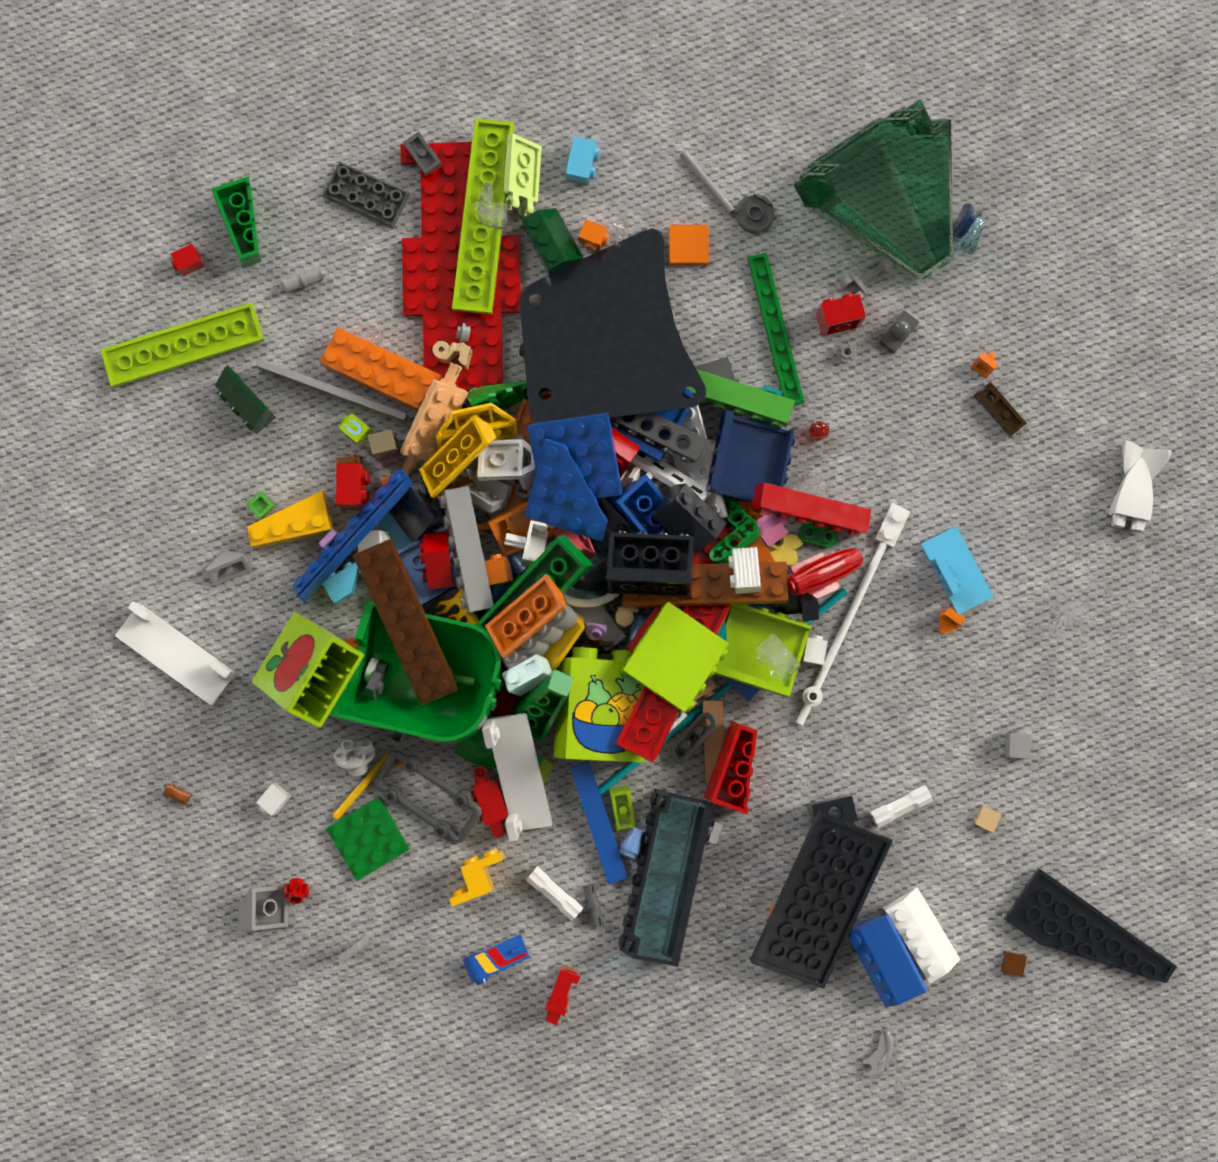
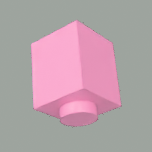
[756,513,789,547]

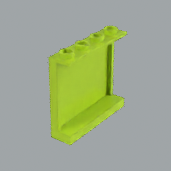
[620,601,729,714]
[714,604,812,698]

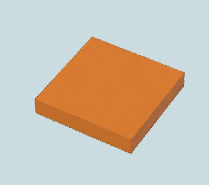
[669,225,709,265]

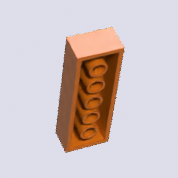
[319,327,444,412]

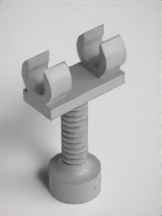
[839,256,893,300]

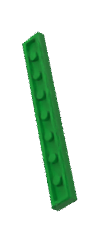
[747,252,805,406]

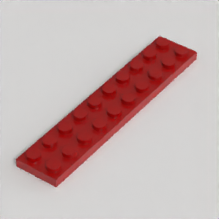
[616,563,732,763]

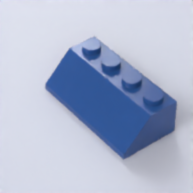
[609,475,670,535]
[849,914,928,1008]

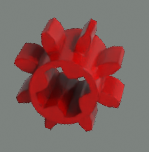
[283,878,309,904]

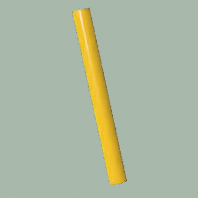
[332,752,389,820]

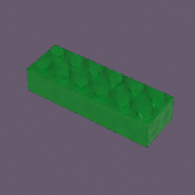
[476,535,593,635]

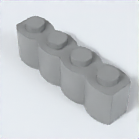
[501,605,578,669]

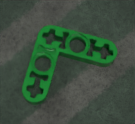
[709,497,761,564]

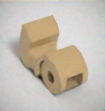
[433,341,473,370]
[614,607,640,628]

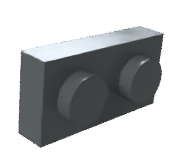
[403,132,442,176]

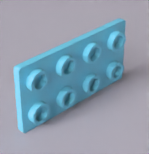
[921,526,993,614]

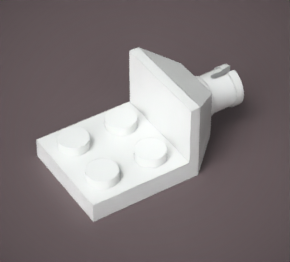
[477,439,536,490]

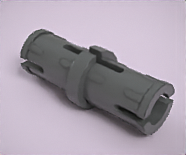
[582,883,604,927]

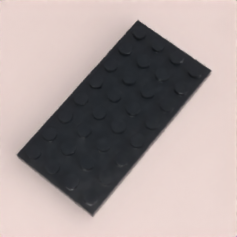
[750,810,893,989]

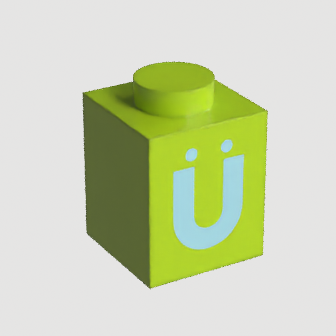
[339,413,373,446]

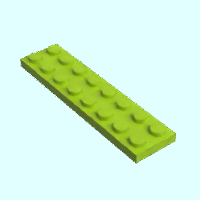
[100,302,265,388]

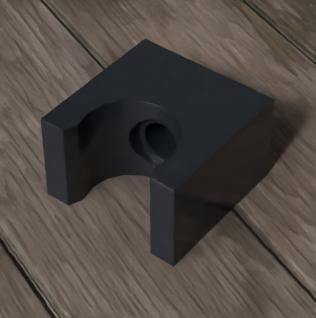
[806,794,858,824]

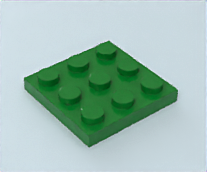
[326,796,410,882]

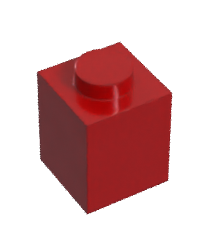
[170,244,205,276]

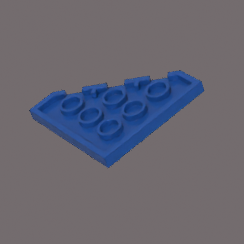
[524,438,608,542]

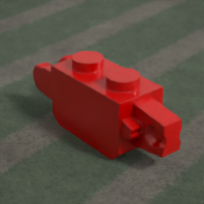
[471,766,508,838]

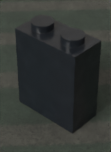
[390,481,446,543]

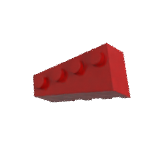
[704,720,757,815]

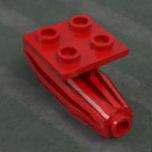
[786,547,864,599]

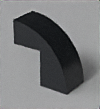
[572,561,608,591]
[774,591,819,621]

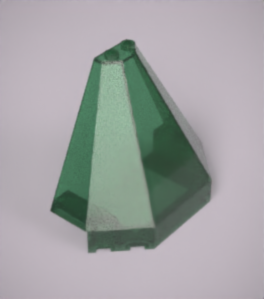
[793,99,953,279]

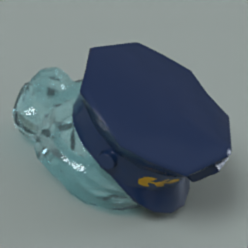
[948,203,985,254]

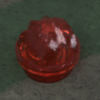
[810,421,830,441]

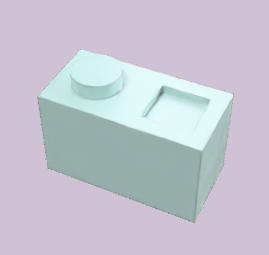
[502,654,552,696]

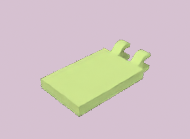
[504,134,542,216]

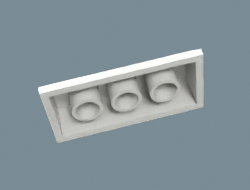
[882,887,960,984]

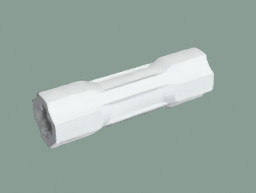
[869,786,933,828]
[526,866,583,921]

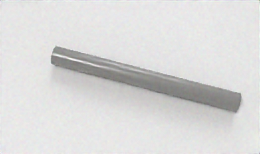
[680,150,735,214]

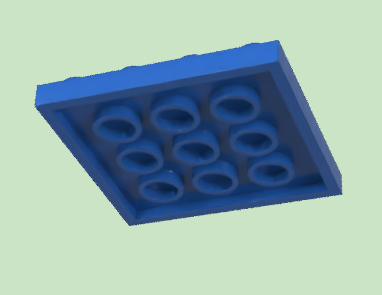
[527,413,623,498]

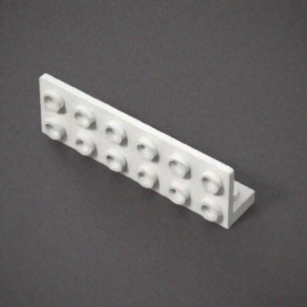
[115,601,236,705]
[482,713,552,841]

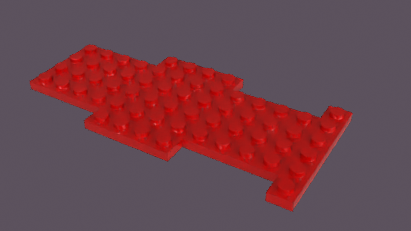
[400,142,521,392]

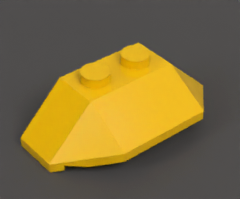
[436,403,518,450]

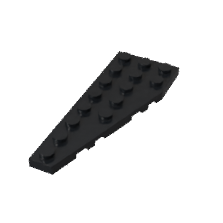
[1004,868,1178,983]

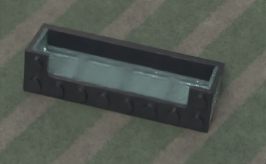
[618,788,714,967]

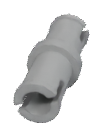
[283,267,324,293]

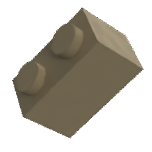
[366,429,401,462]

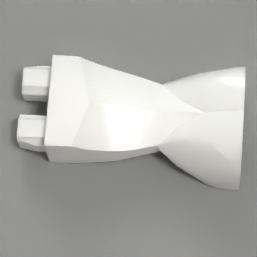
[1109,440,1171,533]

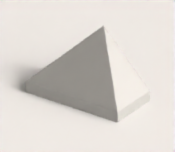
[206,551,252,586]

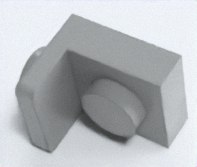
[706,819,723,844]

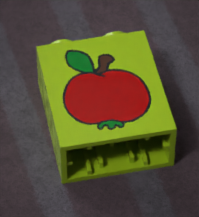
[252,611,365,728]

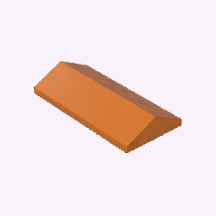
[485,574,566,659]

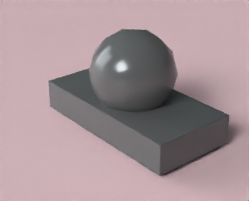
[879,310,919,354]

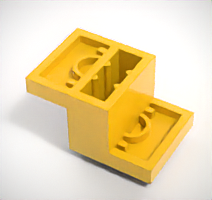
[449,848,505,907]

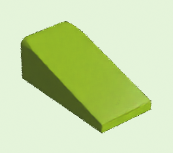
[609,785,637,831]

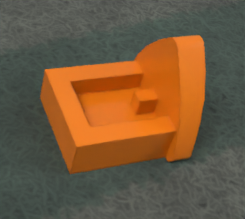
[938,607,966,634]

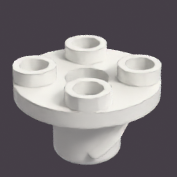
[334,740,375,776]

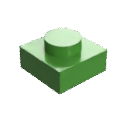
[246,491,276,520]

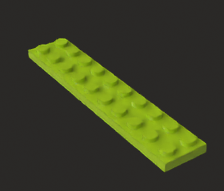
[452,118,514,315]

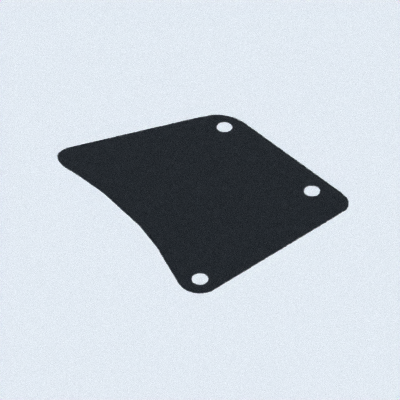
[520,229,706,423]

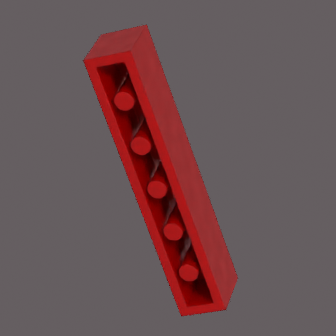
[751,483,872,537]

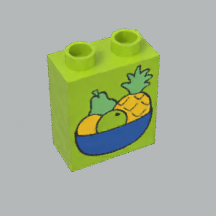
[553,647,645,763]

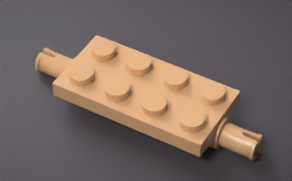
[400,363,468,476]

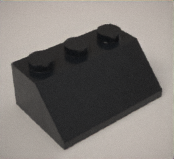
[651,483,726,555]

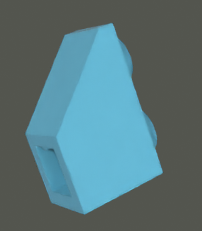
[322,562,360,605]

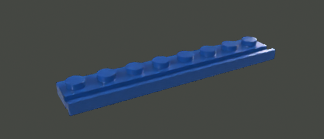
[293,468,414,603]

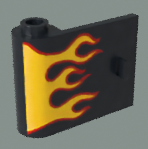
[422,587,482,625]

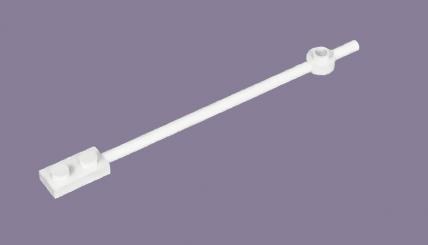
[796,503,910,726]

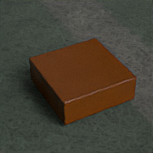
[1001,951,1027,977]

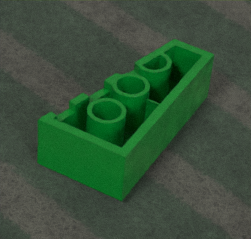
[211,176,261,268]
[508,670,574,741]

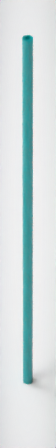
[578,587,848,810]

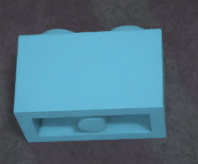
[566,136,600,185]

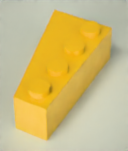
[247,490,334,549]

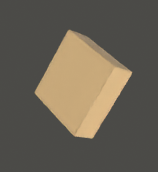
[973,805,1002,833]

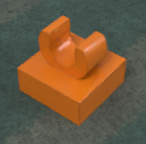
[970,351,998,379]

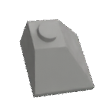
[239,885,288,931]

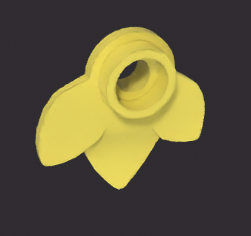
[768,534,803,565]

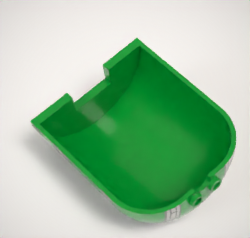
[329,600,502,744]

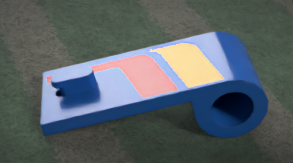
[462,934,530,985]

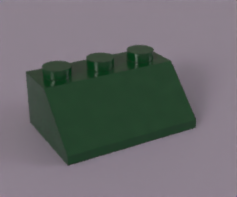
[521,208,583,275]
[215,365,276,433]

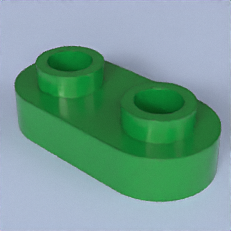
[798,523,838,548]

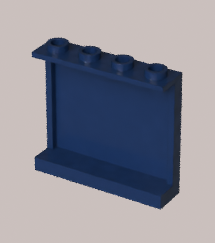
[705,410,796,503]

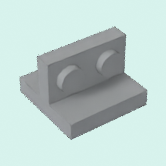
[462,468,513,518]

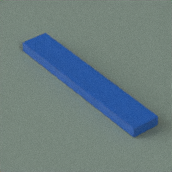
[570,760,628,884]

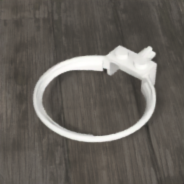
[504,520,619,608]

